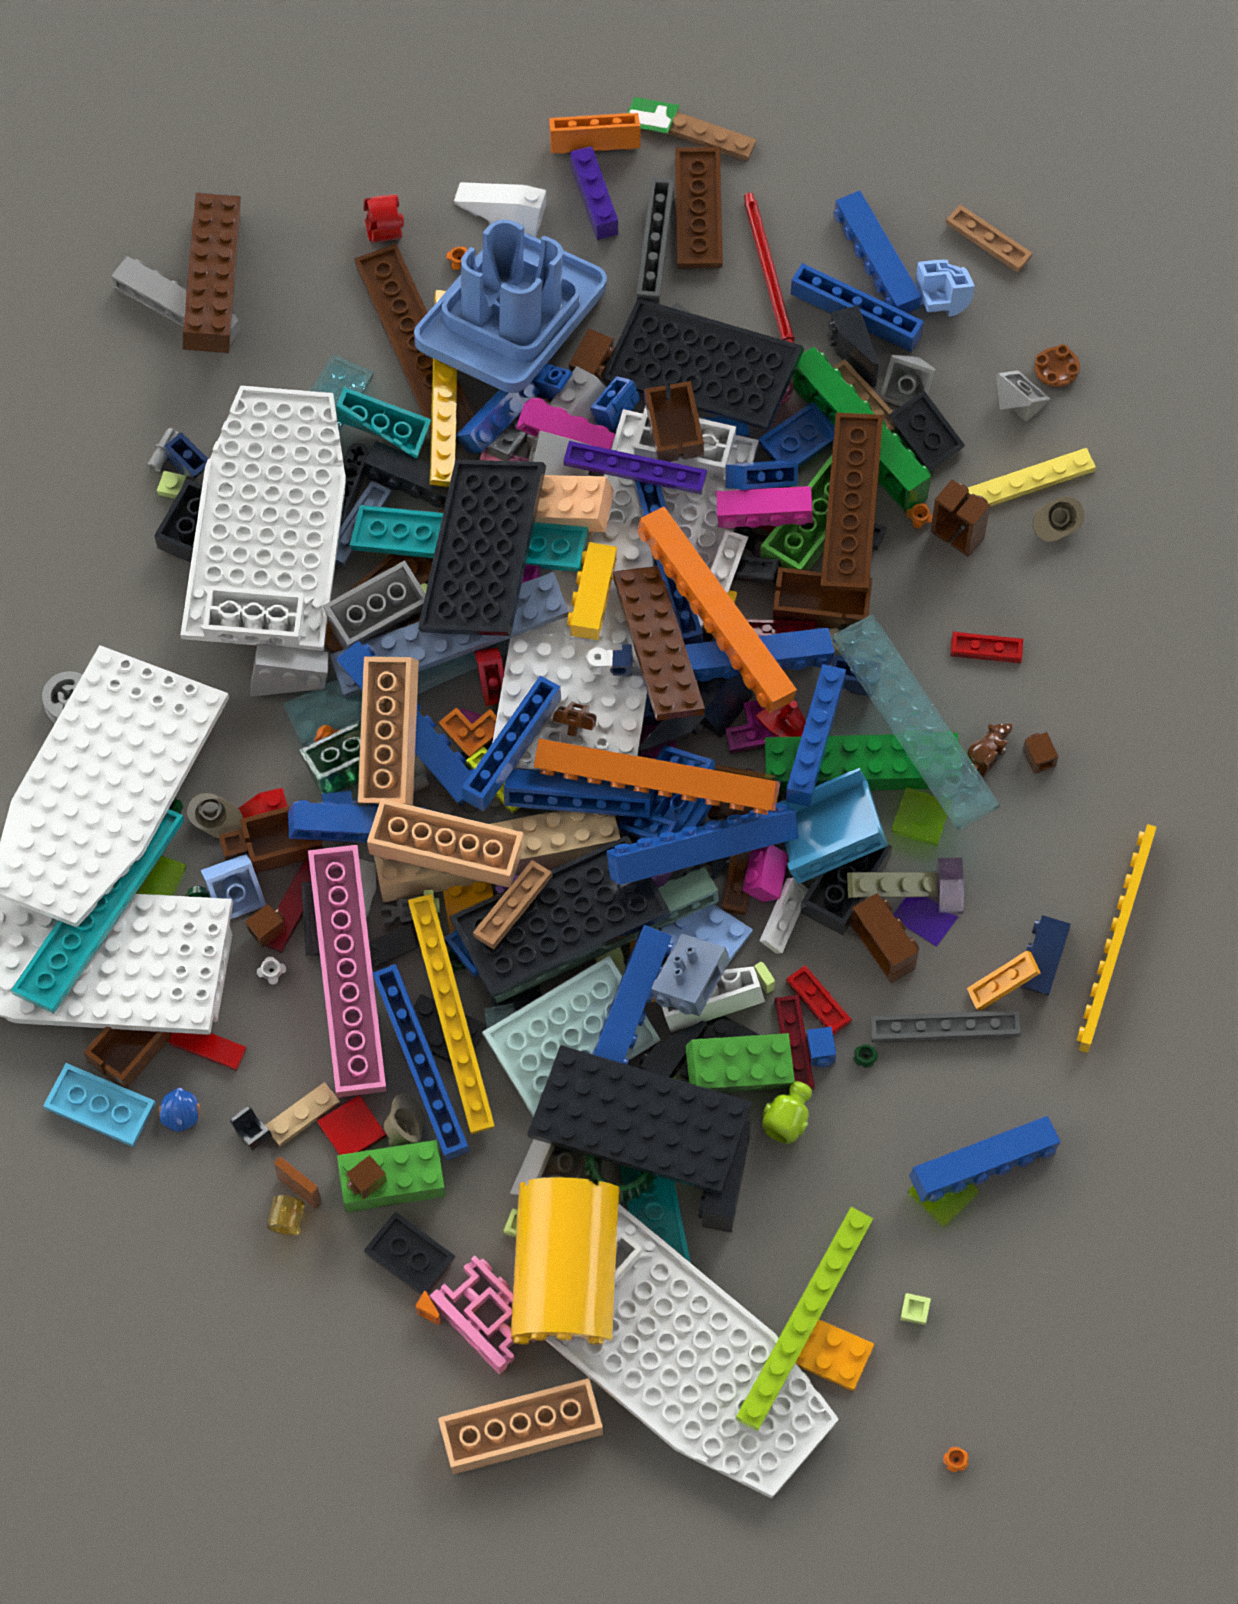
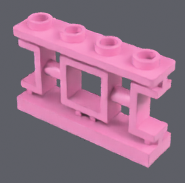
[430,1256,536,1375]

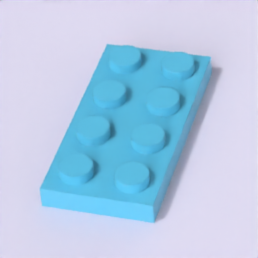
[43,1063,156,1147]

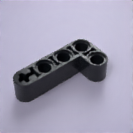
[340,443,369,527]

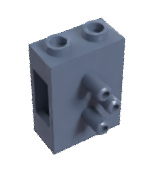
[651,933,730,1016]

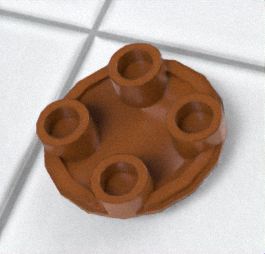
[1034,344,1080,387]

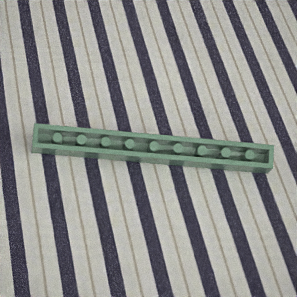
[494,867,719,1003]

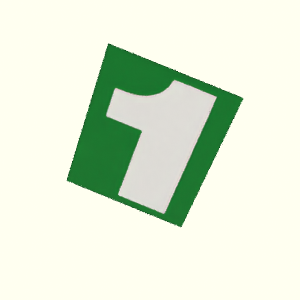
[627,97,680,133]

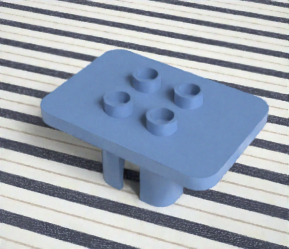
[414,220,607,393]

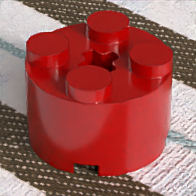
[363,194,404,243]

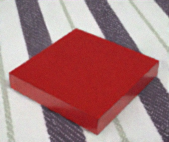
[317,1095,387,1155]

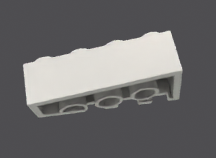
[654,966,765,1033]

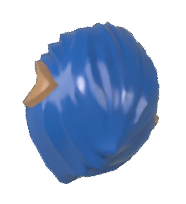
[158,1087,200,1133]

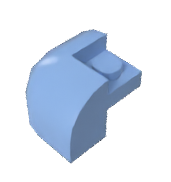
[916,260,975,317]

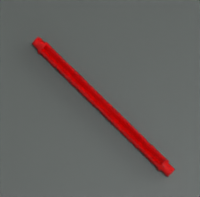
[744,193,795,343]

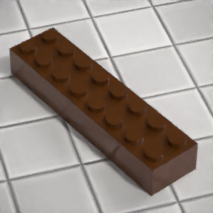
[183,193,241,353]

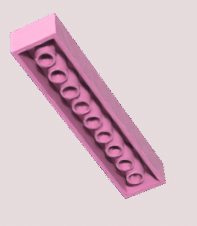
[308,845,387,1098]

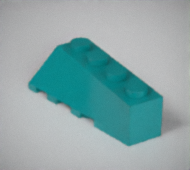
[335,387,432,459]

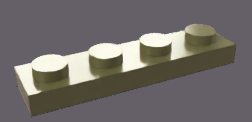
[847,872,938,898]

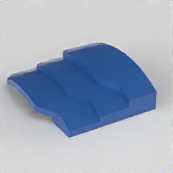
[617,745,715,839]

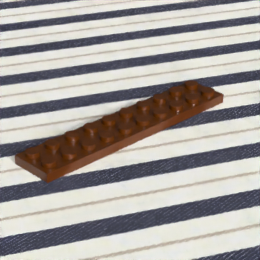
[354,243,474,441]

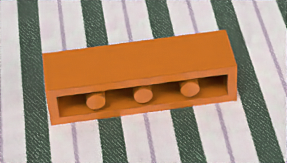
[549,113,641,154]

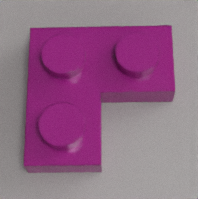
[725,700,776,754]

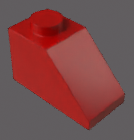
[238,787,287,818]

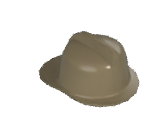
[1032,496,1085,542]
[187,793,243,838]
[384,1093,424,1146]

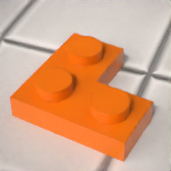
[438,707,497,758]

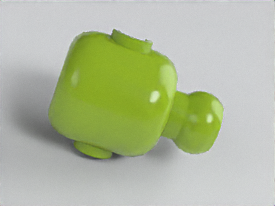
[762,1081,812,1144]

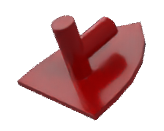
[755,700,806,737]

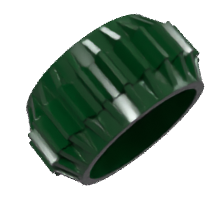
[584,1155,658,1204]

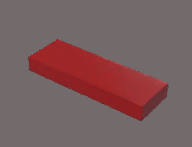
[950,632,1024,663]
[786,965,852,1036]
[168,1032,247,1071]

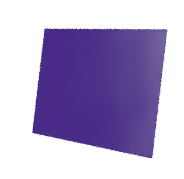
[893,897,958,947]

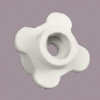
[257,956,286,985]

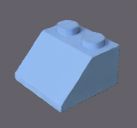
[201,853,266,919]

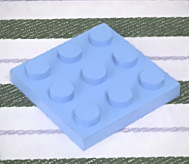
[660,904,753,963]

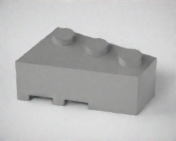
[250,643,329,697]

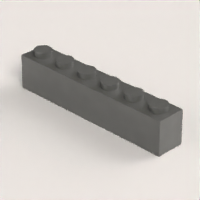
[637,177,674,304]

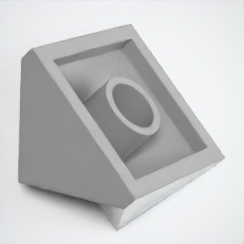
[880,355,936,406]
[996,370,1051,422]

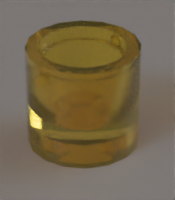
[267,1195,305,1235]

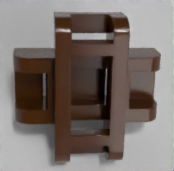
[552,701,597,737]

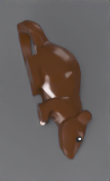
[967,723,1012,785]

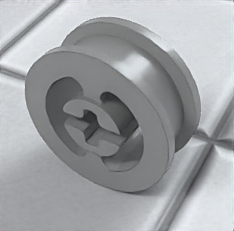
[42,671,83,724]

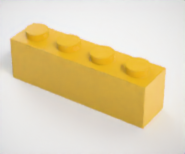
[567,542,617,641]

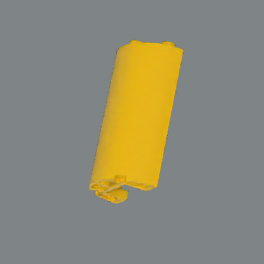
[511,1178,619,1345]

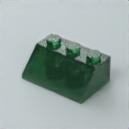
[299,721,361,794]

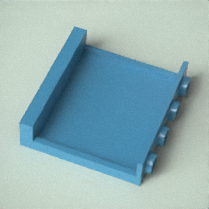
[779,768,888,884]

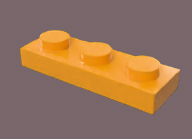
[967,951,1041,1011]

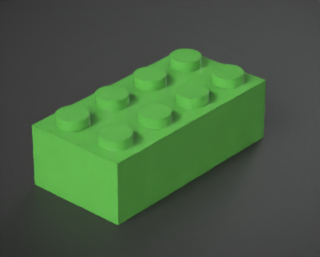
[685,1033,795,1093]
[337,1140,446,1212]

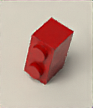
[474,647,505,706]

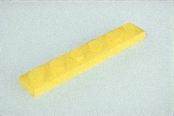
[968,448,1096,507]

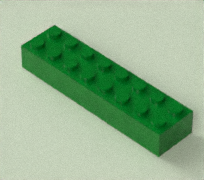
[790,347,931,513]
[764,733,961,793]

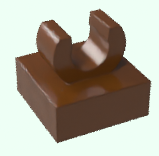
[219,829,249,860]

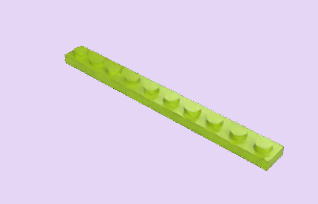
[735,1207,873,1432]

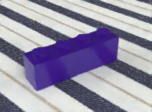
[570,146,618,240]

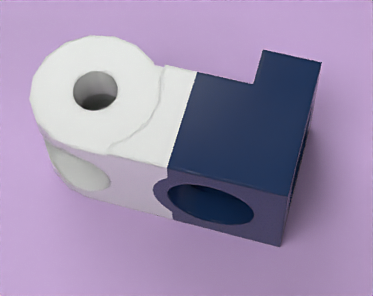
[587,644,633,676]

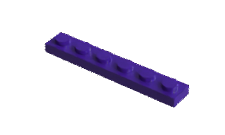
[563,441,707,495]

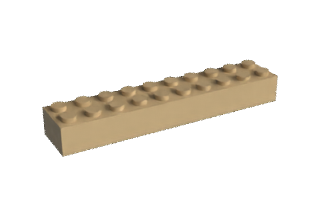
[374,811,620,903]

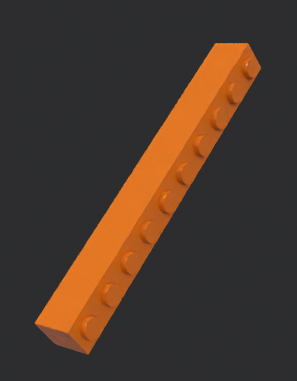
[637,507,797,714]
[533,739,780,815]

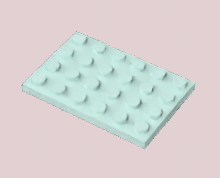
[482,956,661,1117]

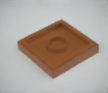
[274,1157,322,1209]

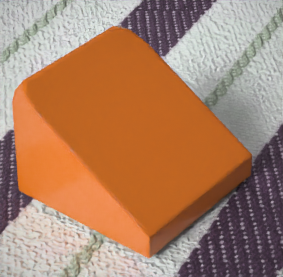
[415,1291,441,1325]

